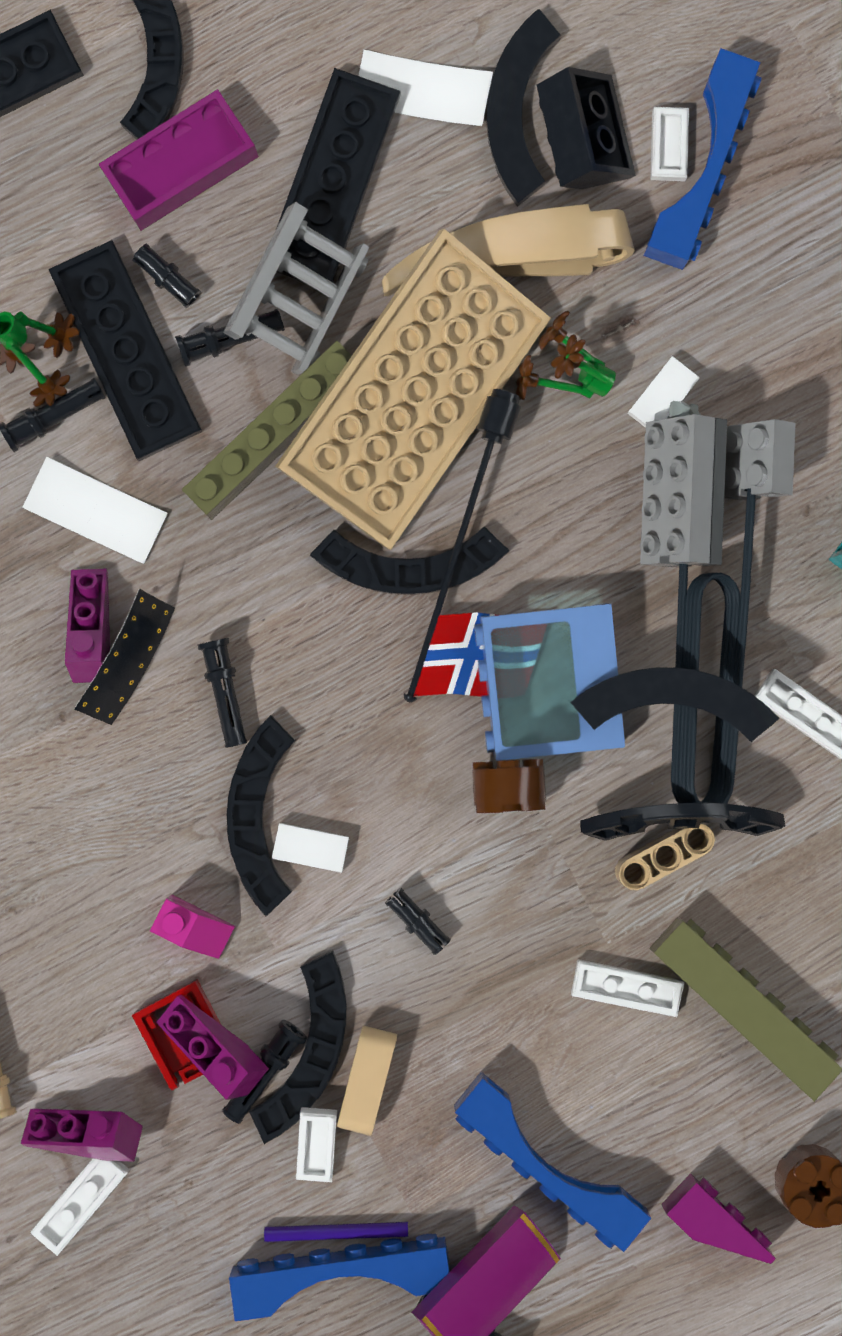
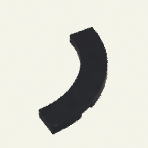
[120,0,184,140]
[486,9,561,207]
[310,526,510,595]
[570,667,780,742]
[226,715,296,917]
[580,803,785,841]
[249,951,347,1144]

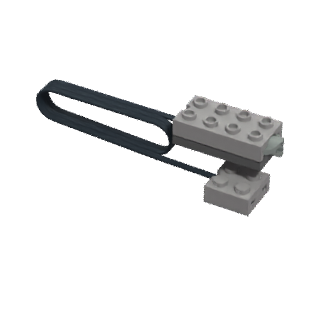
[640,401,796,804]

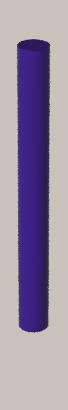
[264,1222,408,1242]

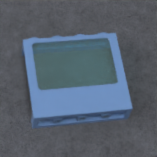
[474,603,625,761]

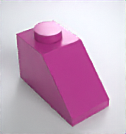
[150,894,235,959]

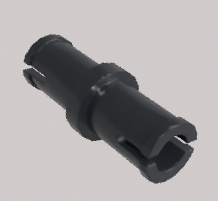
[132,243,201,308]
[385,888,451,955]

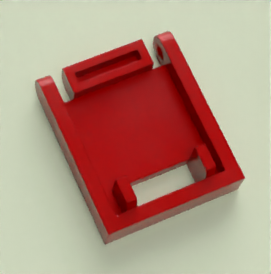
[132,979,221,1090]

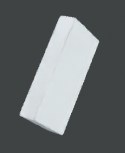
[650,107,689,181]
[627,356,700,428]
[272,823,349,873]
[296,1107,337,1182]

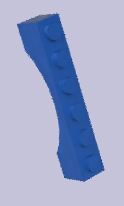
[643,48,762,270]
[454,1071,651,1252]
[229,1234,450,1322]

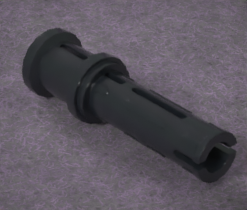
[175,308,285,367]
[0,378,106,452]
[197,638,248,748]
[222,1020,307,1124]

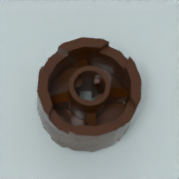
[472,759,546,813]
[775,1144,842,1228]

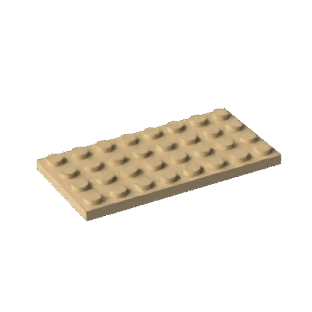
[275,229,551,550]

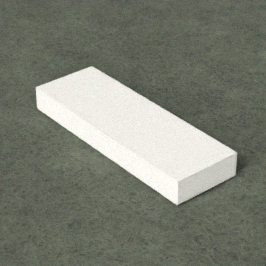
[754,669,842,759]
[571,959,684,1017]
[30,1159,130,1256]

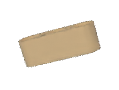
[615,823,715,890]
[336,1025,397,1136]

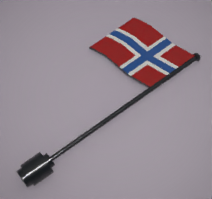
[404,389,548,703]

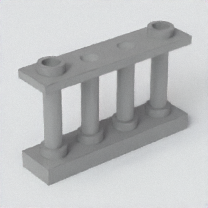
[223,202,369,375]

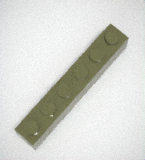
[181,341,352,520]
[649,917,842,1102]

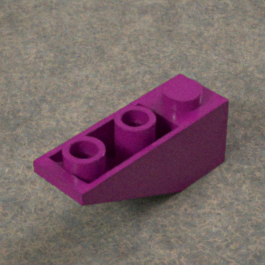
[65,568,110,683]
[156,995,269,1100]
[21,1109,143,1162]
[661,1173,776,1264]

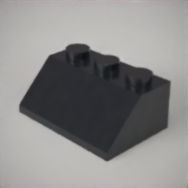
[536,67,636,189]

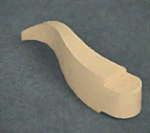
[382,204,634,296]

